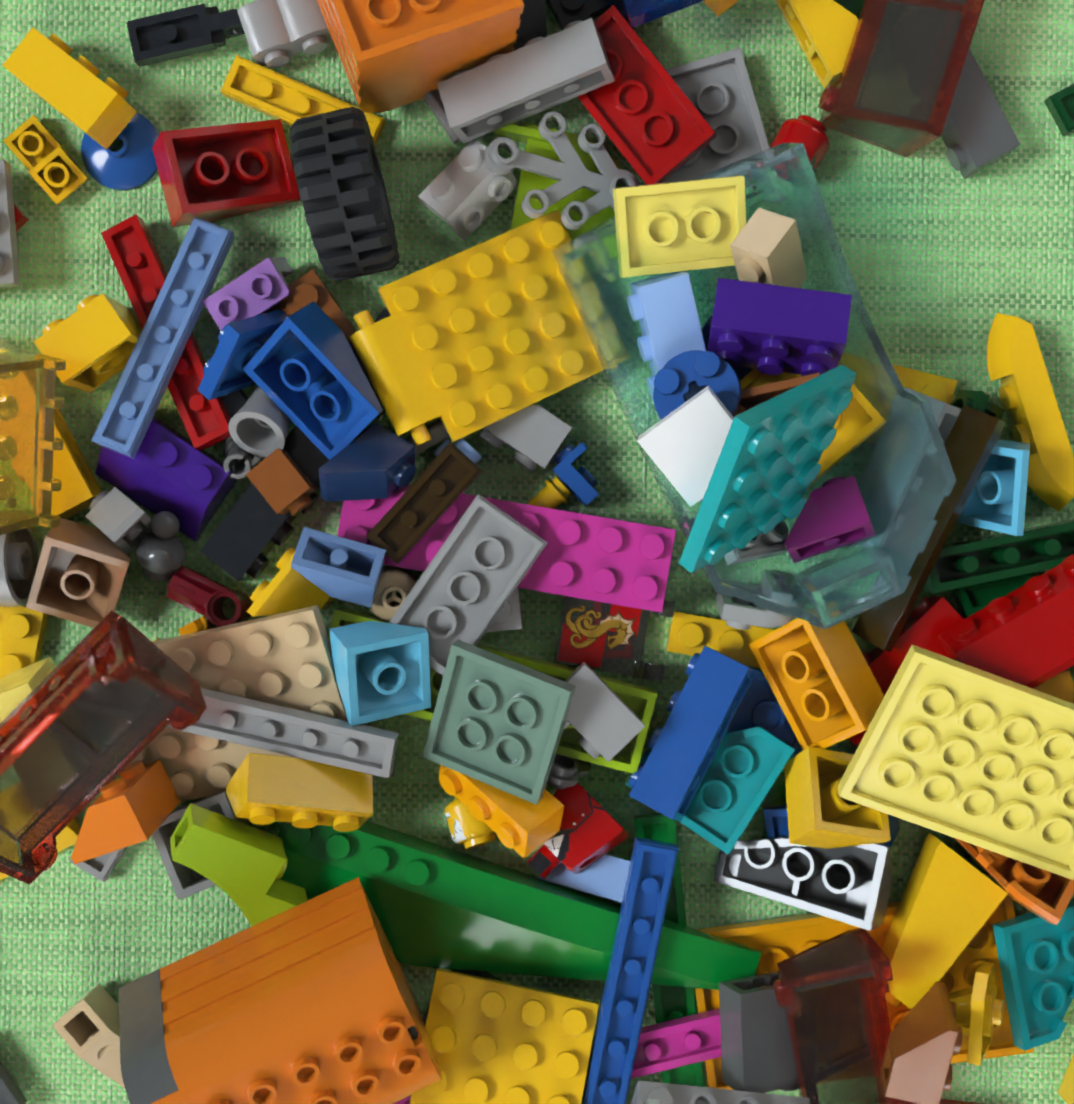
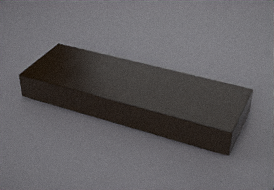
[366,442,483,565]

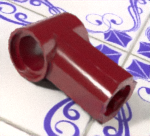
[166,565,252,627]

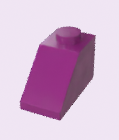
[784,476,876,563]

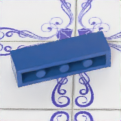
[629,646,756,821]

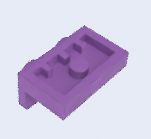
[203,257,294,331]

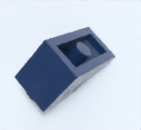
[319,422,416,502]

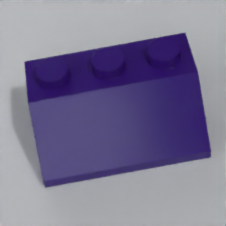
[95,416,238,541]

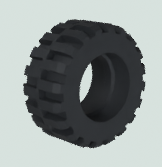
[289,107,399,281]

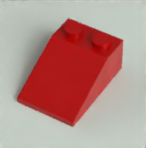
[152,119,301,227]

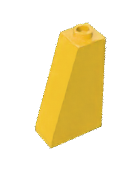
[871,833,1008,1009]

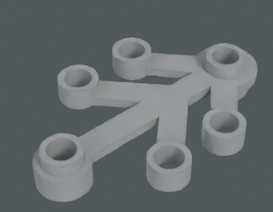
[484,111,640,230]

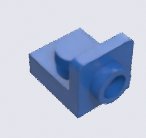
[552,441,599,507]

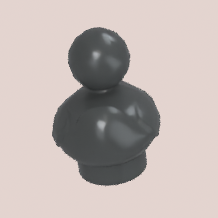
[135,511,186,581]

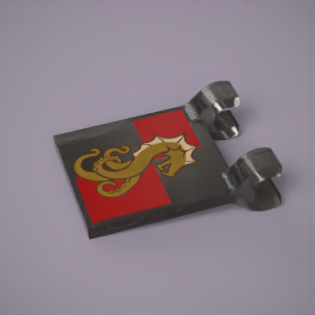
[554,596,676,682]

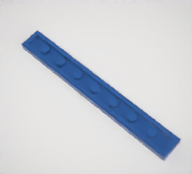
[581,837,679,1104]

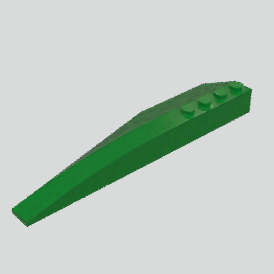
[278,821,762,990]

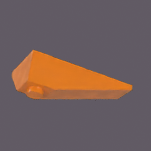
[954,838,1074,925]

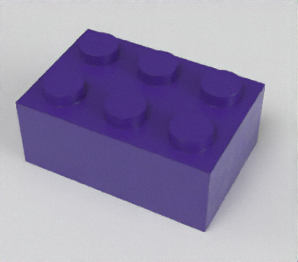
[707,278,852,376]

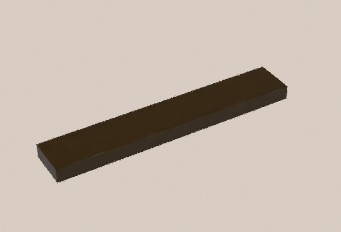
[852,405,1006,652]

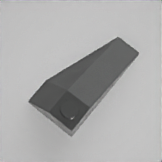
[714,838,892,931]

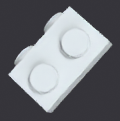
[418,139,518,240]

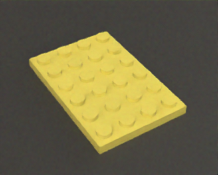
[838,645,1074,880]

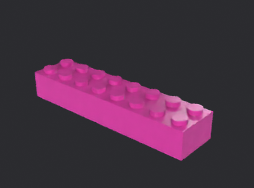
[337,484,676,613]

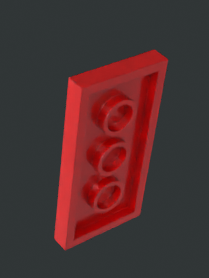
[577,5,717,185]

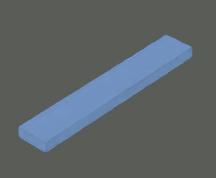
[91,217,235,459]

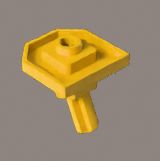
[903,961,1004,1066]

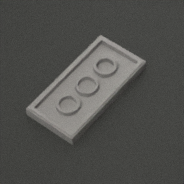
[389,494,548,676]

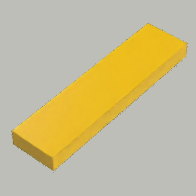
[220,55,386,148]

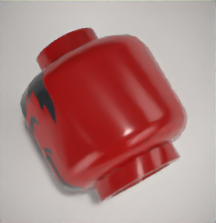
[769,115,830,181]

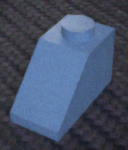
[291,527,386,608]

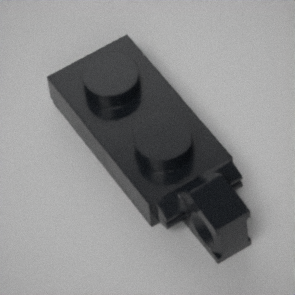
[126,4,245,67]

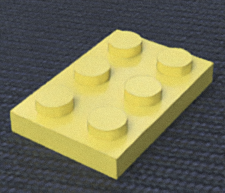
[613,175,746,278]

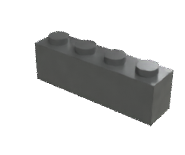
[889,0,1020,179]

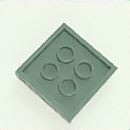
[422,640,576,805]

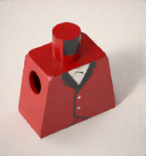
[527,782,630,879]

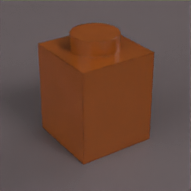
[245,448,317,516]

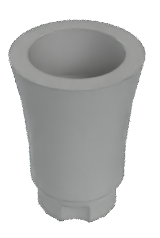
[228,385,291,457]

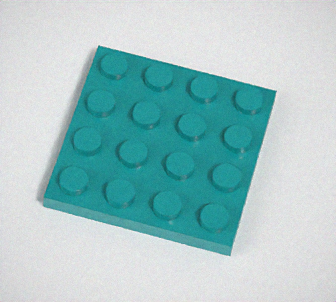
[679,364,857,574]

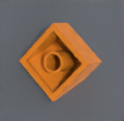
[71,759,181,864]

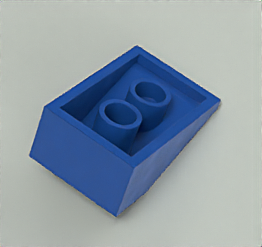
[243,301,383,460]

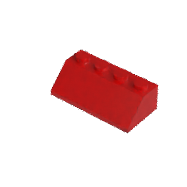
[938,554,1074,689]

